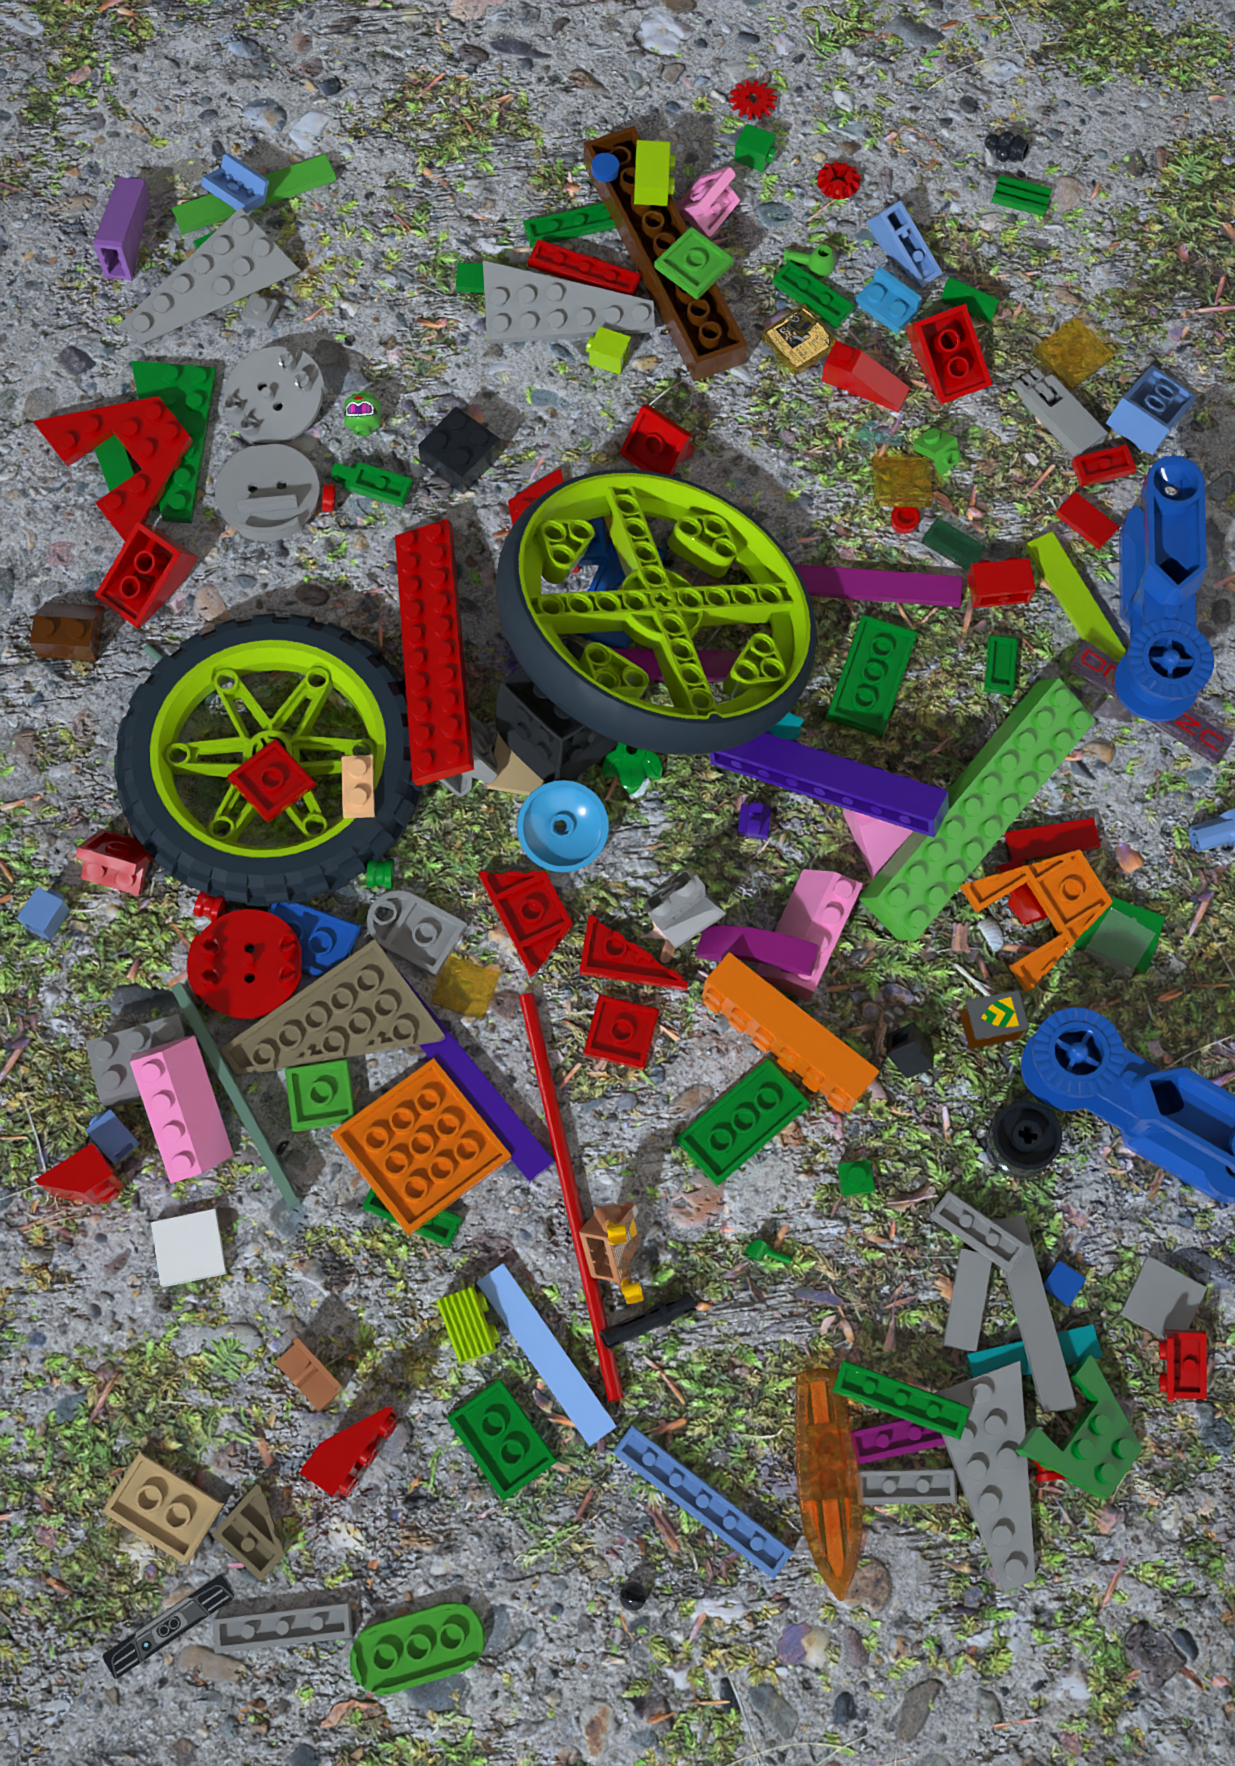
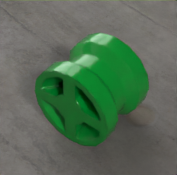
[366,859,395,889]

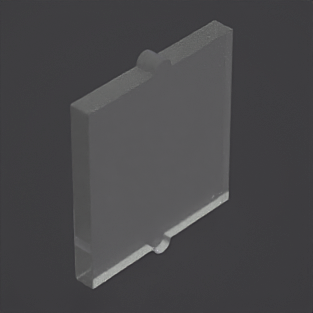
[1084,907,1156,979]

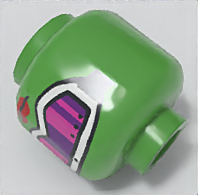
[344,391,381,437]

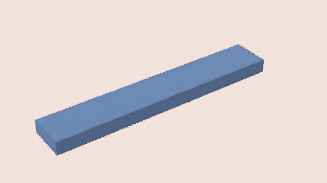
[612,1425,794,1580]

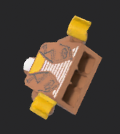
[579,1201,644,1304]

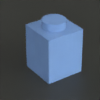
[17,887,70,941]
[85,1109,140,1165]

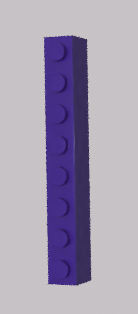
[709,731,949,838]

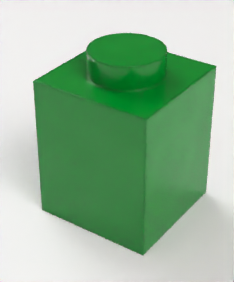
[734,123,778,173]

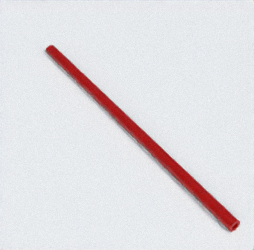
[519,993,624,1402]

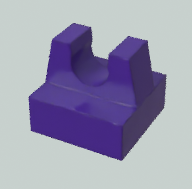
[737,802,771,840]

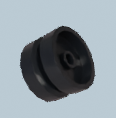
[984,1101,1063,1179]

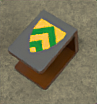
[959,990,1030,1049]

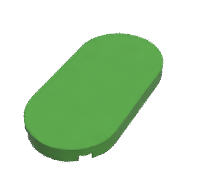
[350,1602,486,1695]

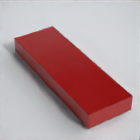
[1004,818,1101,862]

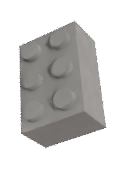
[85,1014,188,1110]

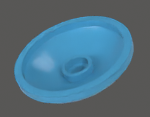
[517,780,609,872]

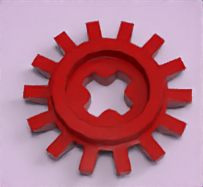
[729,79,777,120]

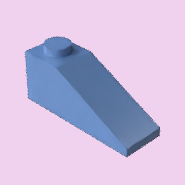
[866,200,943,288]

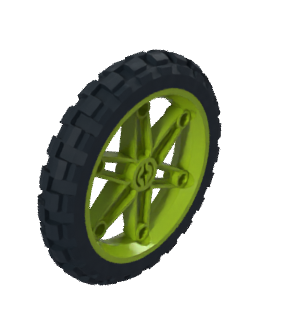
[114,613,423,907]

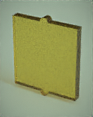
[431,955,500,1021]

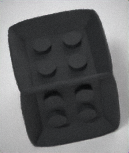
[495,638,618,783]

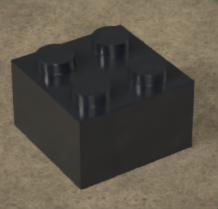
[418,406,501,495]

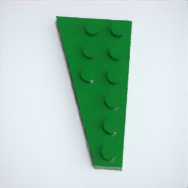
[131,360,217,524]

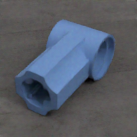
[1188,808,1235,853]

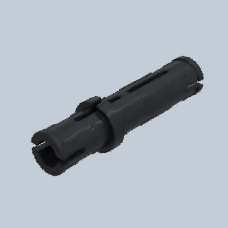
[599,1292,696,1351]

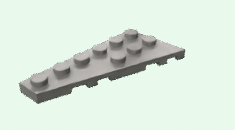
[120,207,301,346]
[483,260,655,344]
[934,1361,1036,1592]

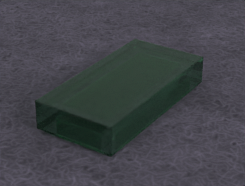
[921,517,986,572]

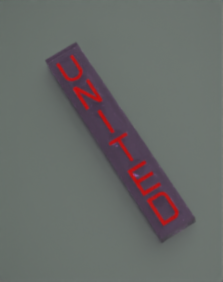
[1066,640,1234,765]

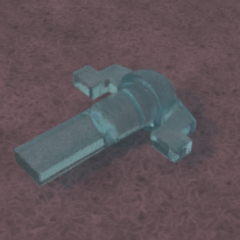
[857,420,902,453]

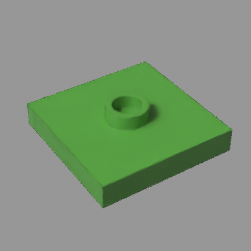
[654,226,734,300]
[285,1059,356,1132]

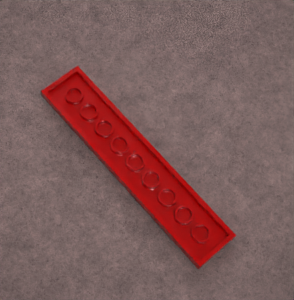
[395,518,474,786]

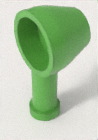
[783,245,835,277]

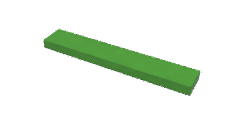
[171,154,336,235]

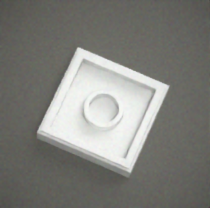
[151,1209,227,1288]

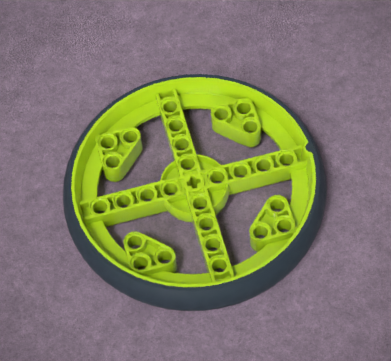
[496,469,816,755]

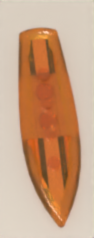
[795,1368,863,1601]

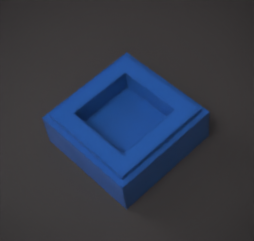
[1043,1261,1086,1307]

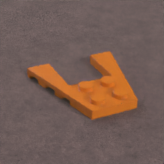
[960,849,1113,992]

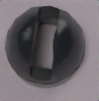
[619,1582,647,1611]

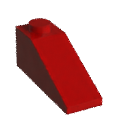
[821,340,910,413]

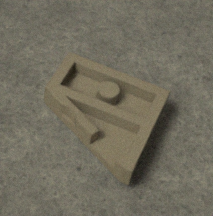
[212,1484,286,1582]

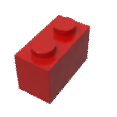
[967,557,1036,608]

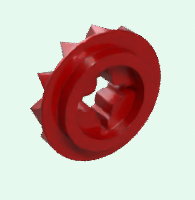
[817,159,861,200]

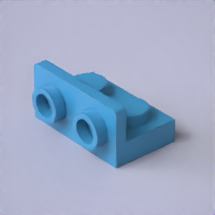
[855,266,922,335]

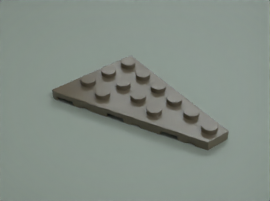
[219,939,446,1077]

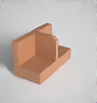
[275,1336,345,1412]

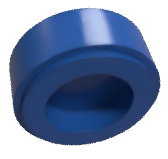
[591,153,619,182]

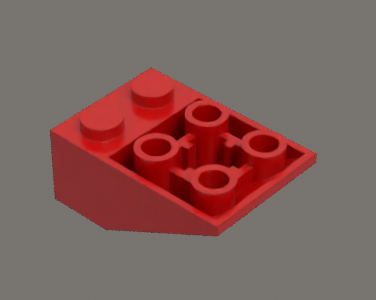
[299,1406,399,1500]

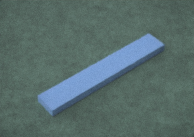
[476,1264,617,1447]

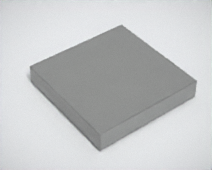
[1119,1256,1207,1339]

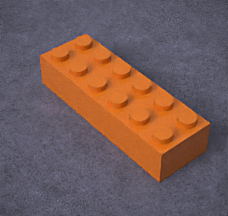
[702,952,880,1114]

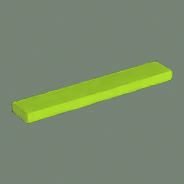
[1025,532,1127,690]

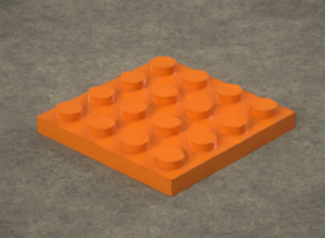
[331,1058,512,1236]

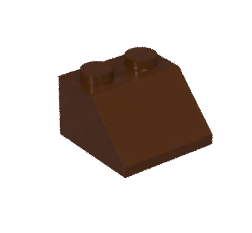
[29,602,105,662]

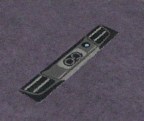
[102,1575,235,1679]

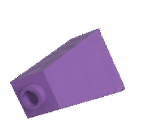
[93,177,150,280]

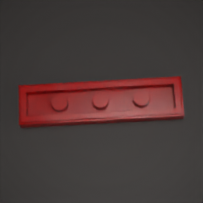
[528,239,642,296]

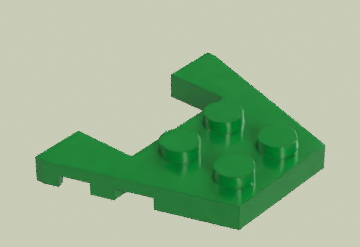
[1015,1355,1143,1499]

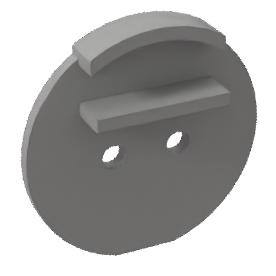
[222,346,329,445]
[215,444,320,541]

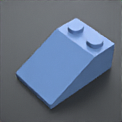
[1106,365,1198,455]

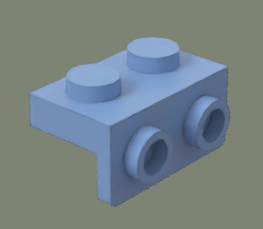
[201,153,269,213]

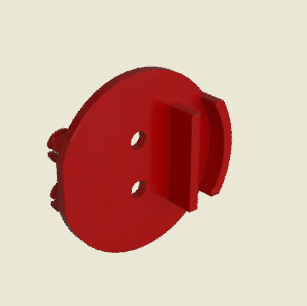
[187,909,302,1019]

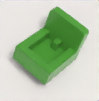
[913,426,961,475]

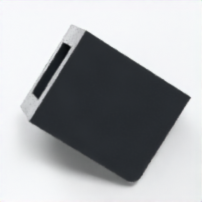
[886,1022,934,1078]

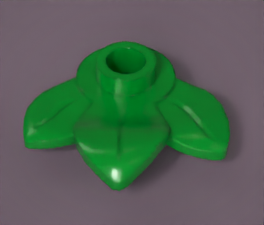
[602,742,662,795]

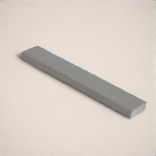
[993,1215,1077,1414]

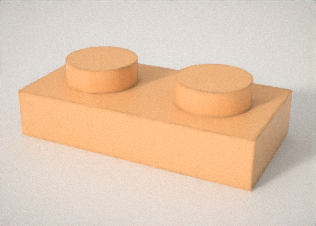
[342,755,375,818]

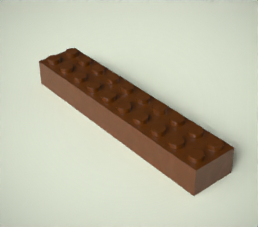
[583,126,748,382]

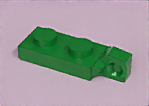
[331,462,413,508]

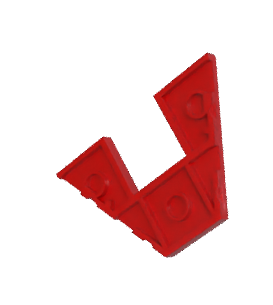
[33,396,193,542]

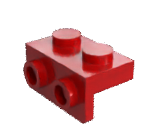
[1158,1329,1207,1403]

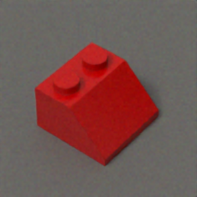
[35,1142,125,1205]

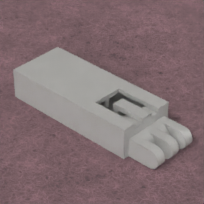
[1013,368,1108,457]

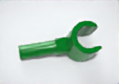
[745,1240,793,1265]

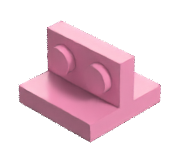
[676,166,741,238]

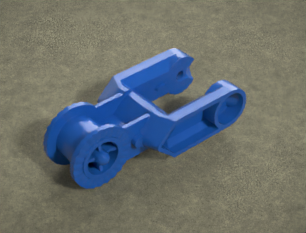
[1114,455,1214,722]
[1021,1007,1235,1203]

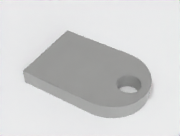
[367,891,467,978]

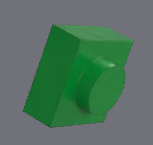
[837,1160,875,1198]

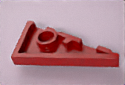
[579,915,688,991]

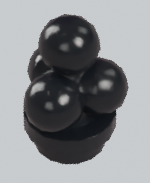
[984,131,1030,163]

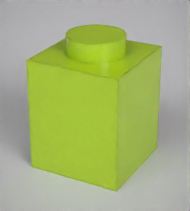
[586,326,631,375]

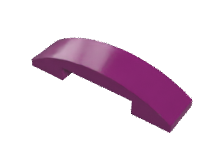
[695,926,820,976]

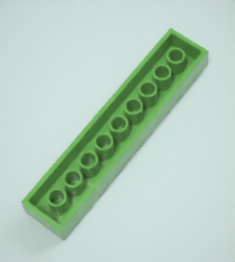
[858,677,1096,941]

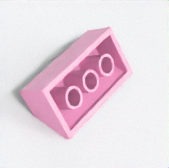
[755,869,863,1002]
[130,1034,234,1184]

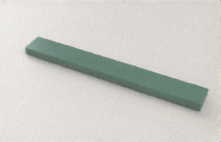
[170,982,301,1210]

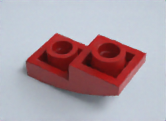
[993,858,1048,925]

